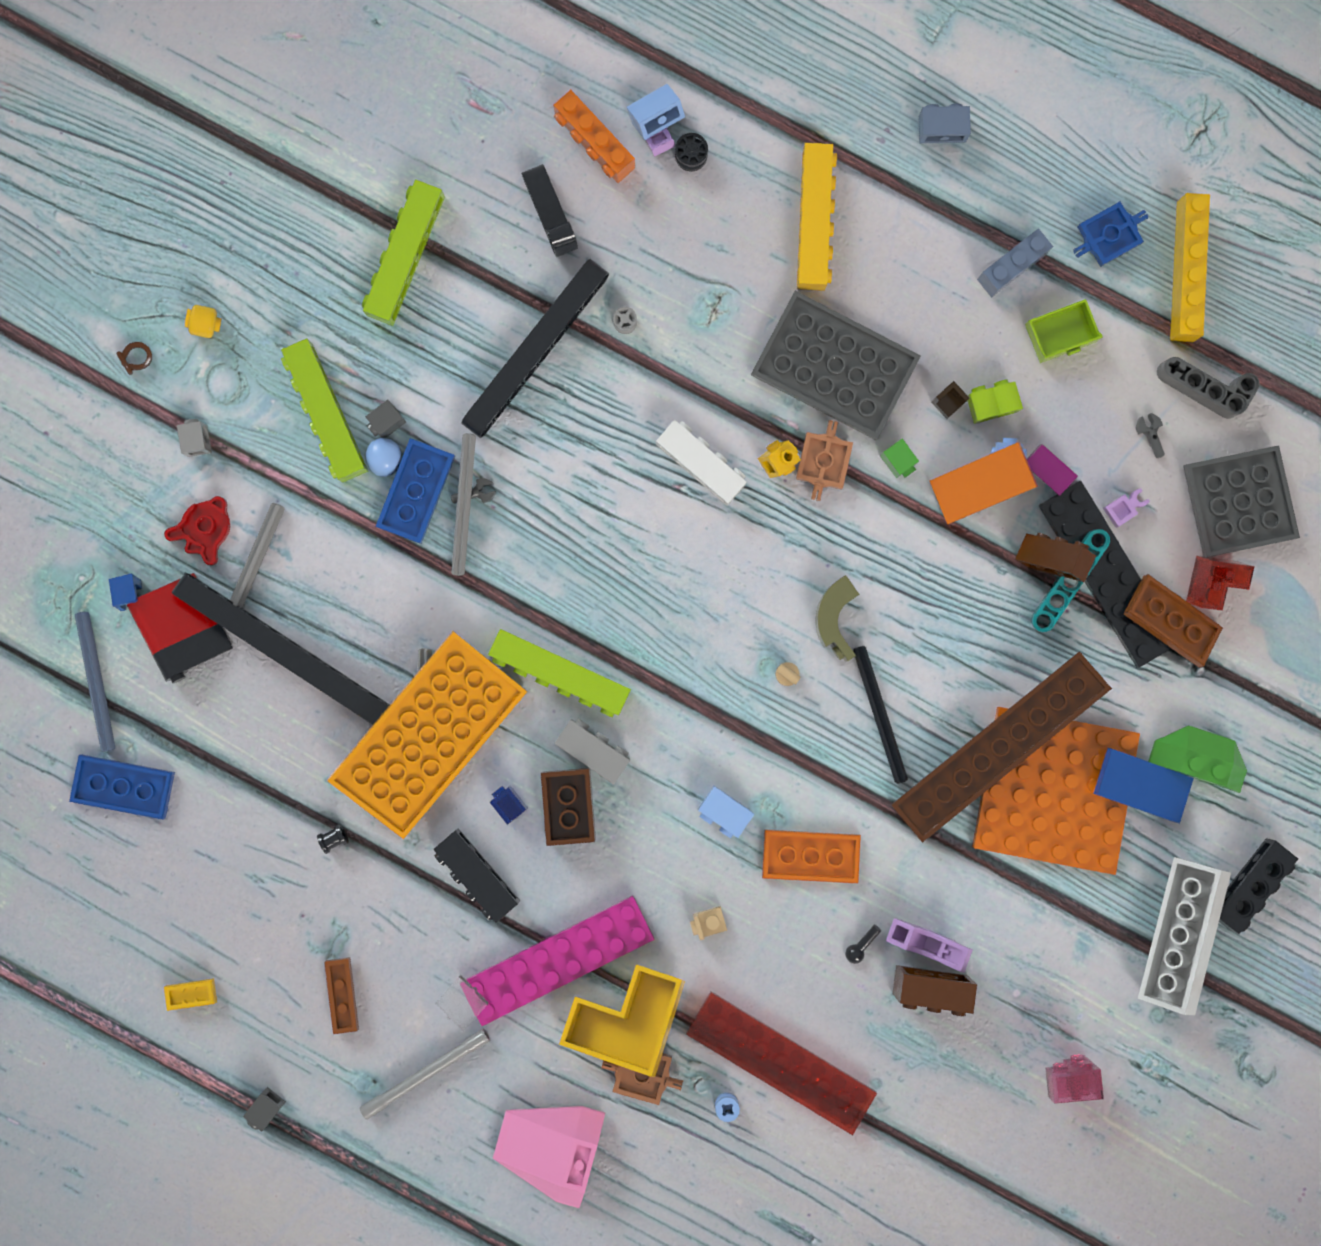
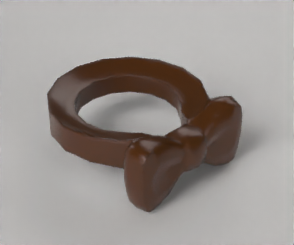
[116,342,152,375]

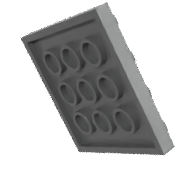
[1183,445,1300,558]

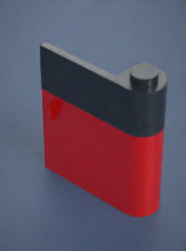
[127,573,233,684]

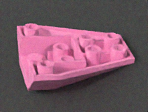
[493,1106,605,1208]

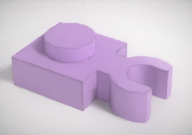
[1103,489,1150,528]

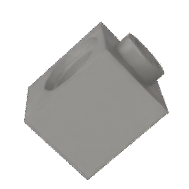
[177,419,212,457]

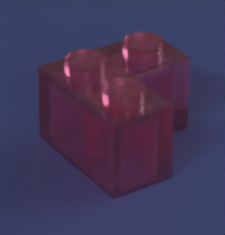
[1045,1055,1104,1104]

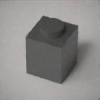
[365,400,406,438]
[243,1087,286,1132]

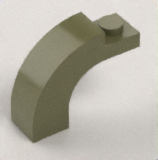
[815,575,860,662]

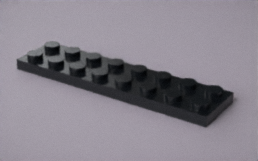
[1038,481,1172,668]

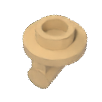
[775,662,801,686]

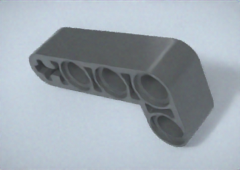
[1157,357,1260,419]

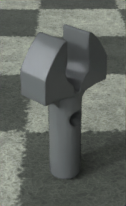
[1136,413,1165,458]
[451,478,496,504]

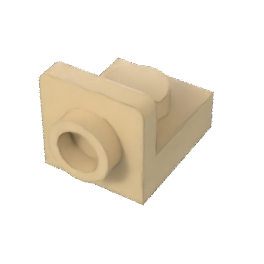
[690,906,727,940]

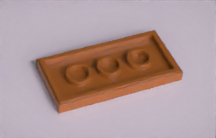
[1124,574,1223,668]

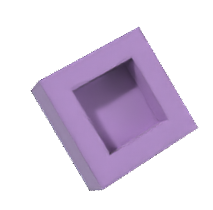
[645,128,675,157]

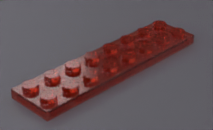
[686,991,877,1136]

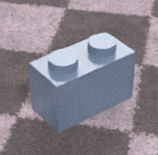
[918,103,971,144]

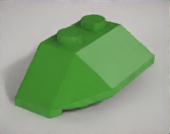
[1148,725,1247,793]

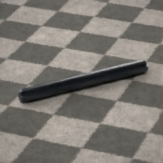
[853,646,908,784]

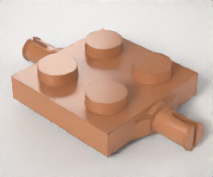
[796,420,853,501]
[601,1053,683,1105]

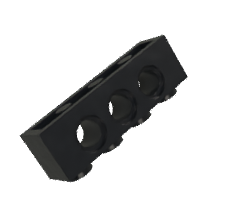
[1219,838,1298,934]

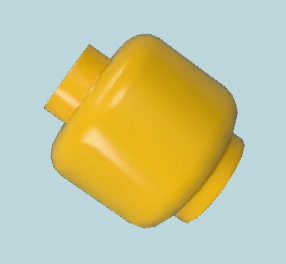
[185,305,222,338]

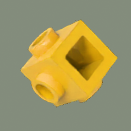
[757,440,801,478]

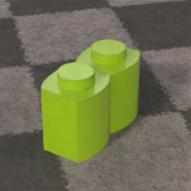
[967,379,1023,424]

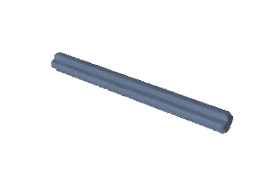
[75,611,115,752]

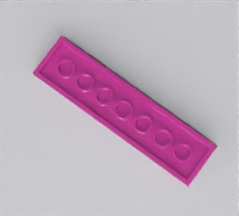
[461,896,654,1026]

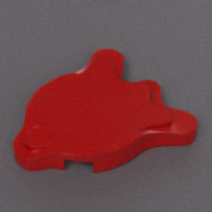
[164,496,231,566]

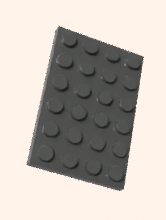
[751,290,921,440]

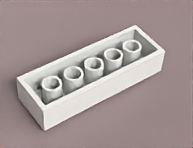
[1138,857,1231,1015]

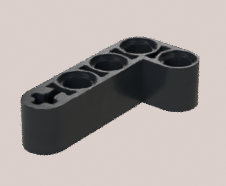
[521,164,578,258]

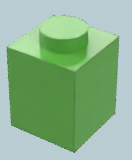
[880,438,919,479]

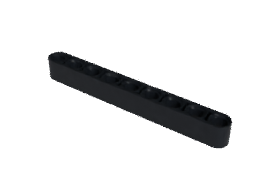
[461,259,609,438]

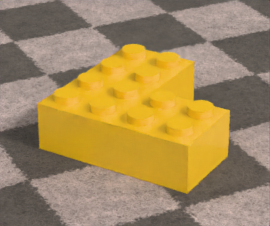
[559,964,685,1077]

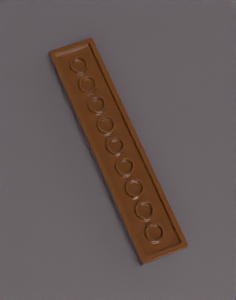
[891,651,1112,843]

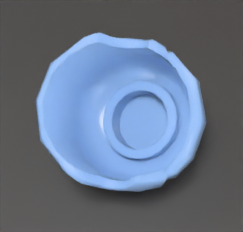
[365,438,402,477]

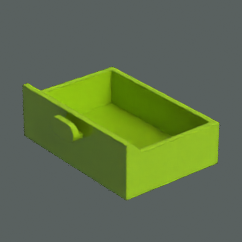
[1025,299,1103,363]

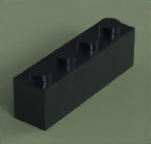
[433,828,520,923]

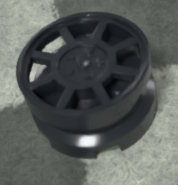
[675,133,708,172]

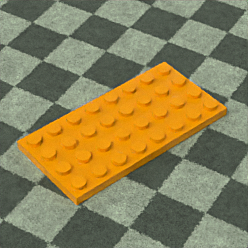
[327,631,527,839]

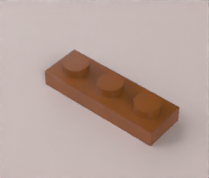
[324,957,359,1035]

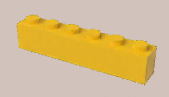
[797,143,837,291]
[1170,193,1210,342]

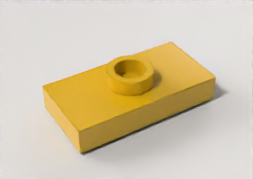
[164,978,217,1011]

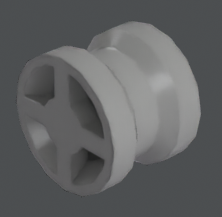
[613,307,637,334]

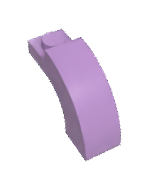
[886,918,973,973]

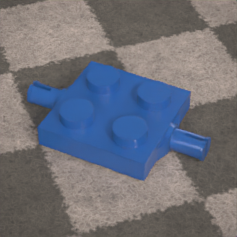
[1073,201,1148,267]

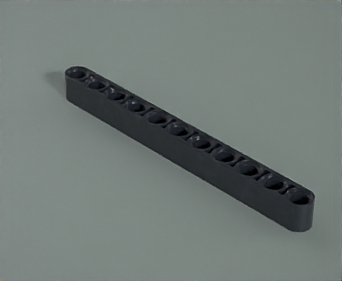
[171,572,390,725]

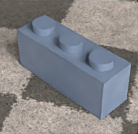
[977,228,1054,298]

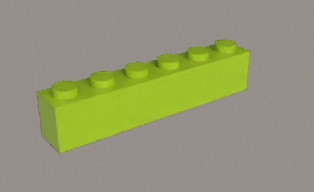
[362,179,445,326]
[281,338,369,483]
[488,629,631,718]

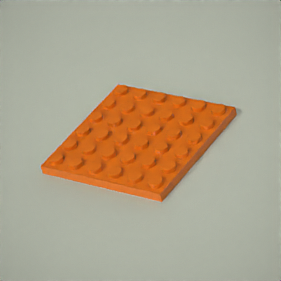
[972,707,1140,875]

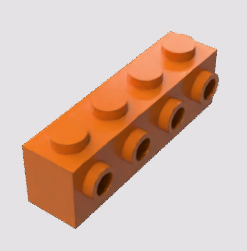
[553,89,635,183]

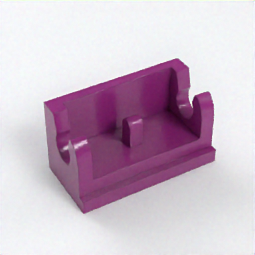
[1027,444,1078,496]

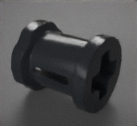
[317,824,349,854]

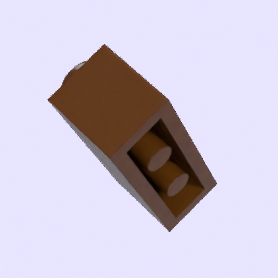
[1015,533,1096,582]

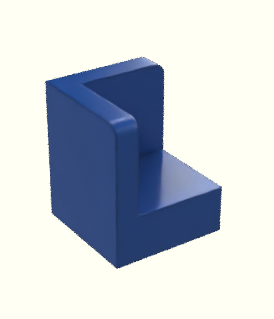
[109,573,142,611]

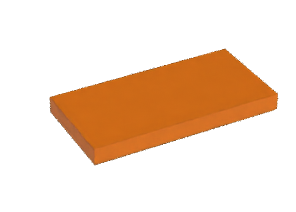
[930,442,1038,524]
[762,829,861,884]

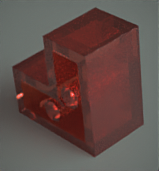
[1186,556,1255,611]

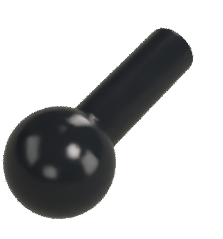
[845,924,881,964]

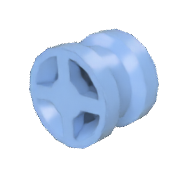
[715,1092,740,1122]

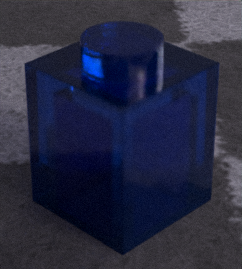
[490,786,528,825]

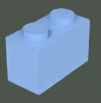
[627,84,685,140]
[698,786,754,838]

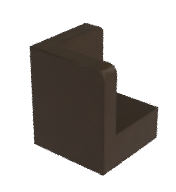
[931,381,970,419]

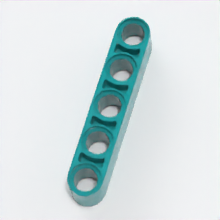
[1031,530,1110,632]

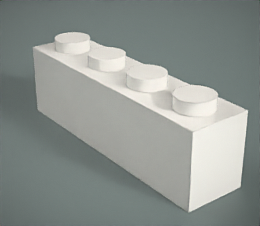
[656,420,747,506]

